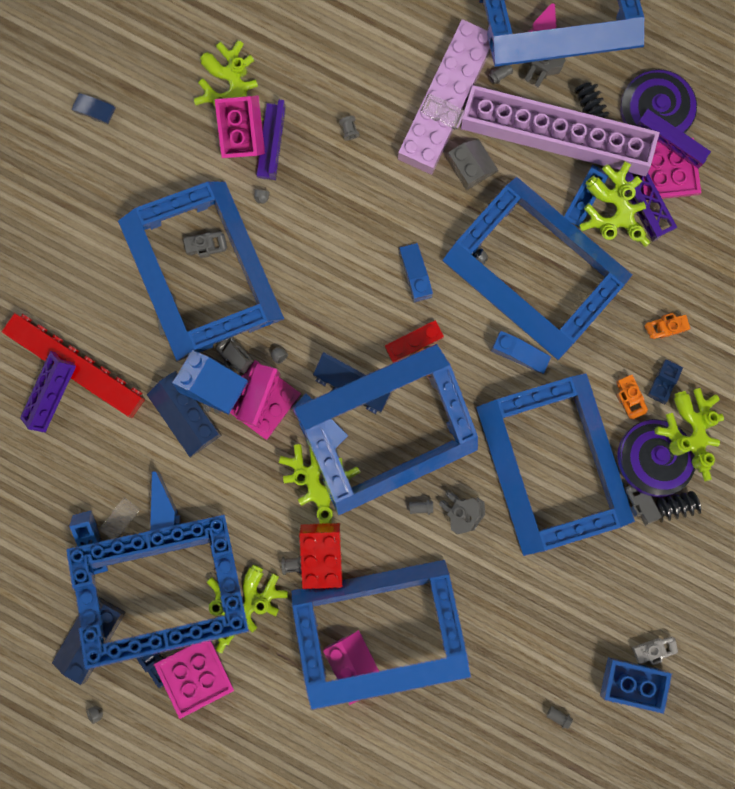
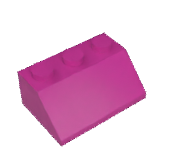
[235,364,280,428]
[323,630,379,705]

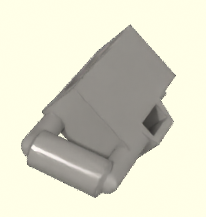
[632,637,678,665]

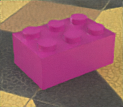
[215,95,265,158]

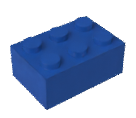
[600,657,672,714]

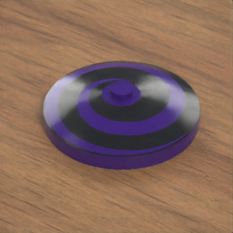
[620,69,697,142]
[618,419,695,497]

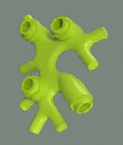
[194,40,263,121]
[579,161,650,247]
[655,388,724,482]
[279,444,361,524]
[207,564,288,653]

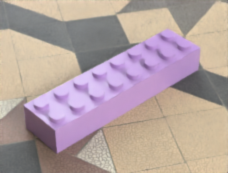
[398,20,491,175]

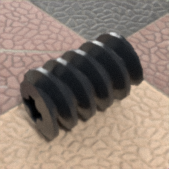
[574,82,610,118]
[656,491,701,522]

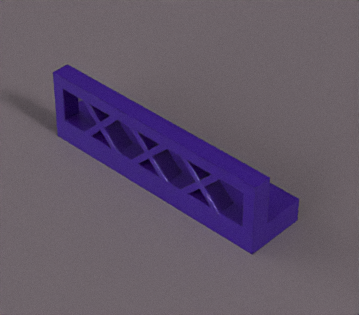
[257,100,286,180]
[636,109,711,169]
[625,172,677,242]
[20,351,76,433]

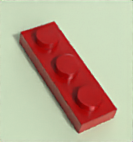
[384,320,444,363]

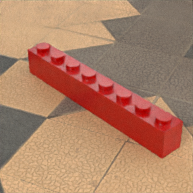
[1,313,145,418]

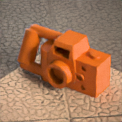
[644,313,691,339]
[616,375,648,419]

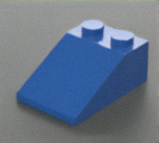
[173,350,248,415]

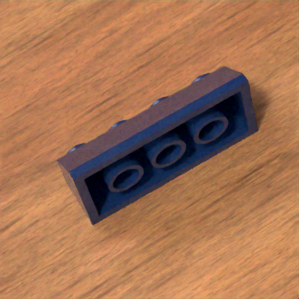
[313,352,392,415]
[147,371,222,458]
[52,596,126,685]

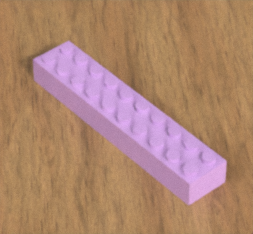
[461,85,660,176]

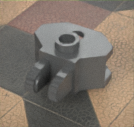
[525,58,566,88]
[439,491,485,535]

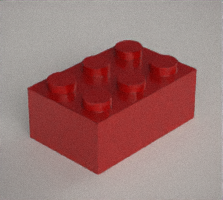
[299,523,343,589]

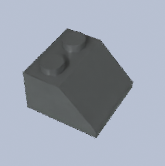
[447,139,499,191]

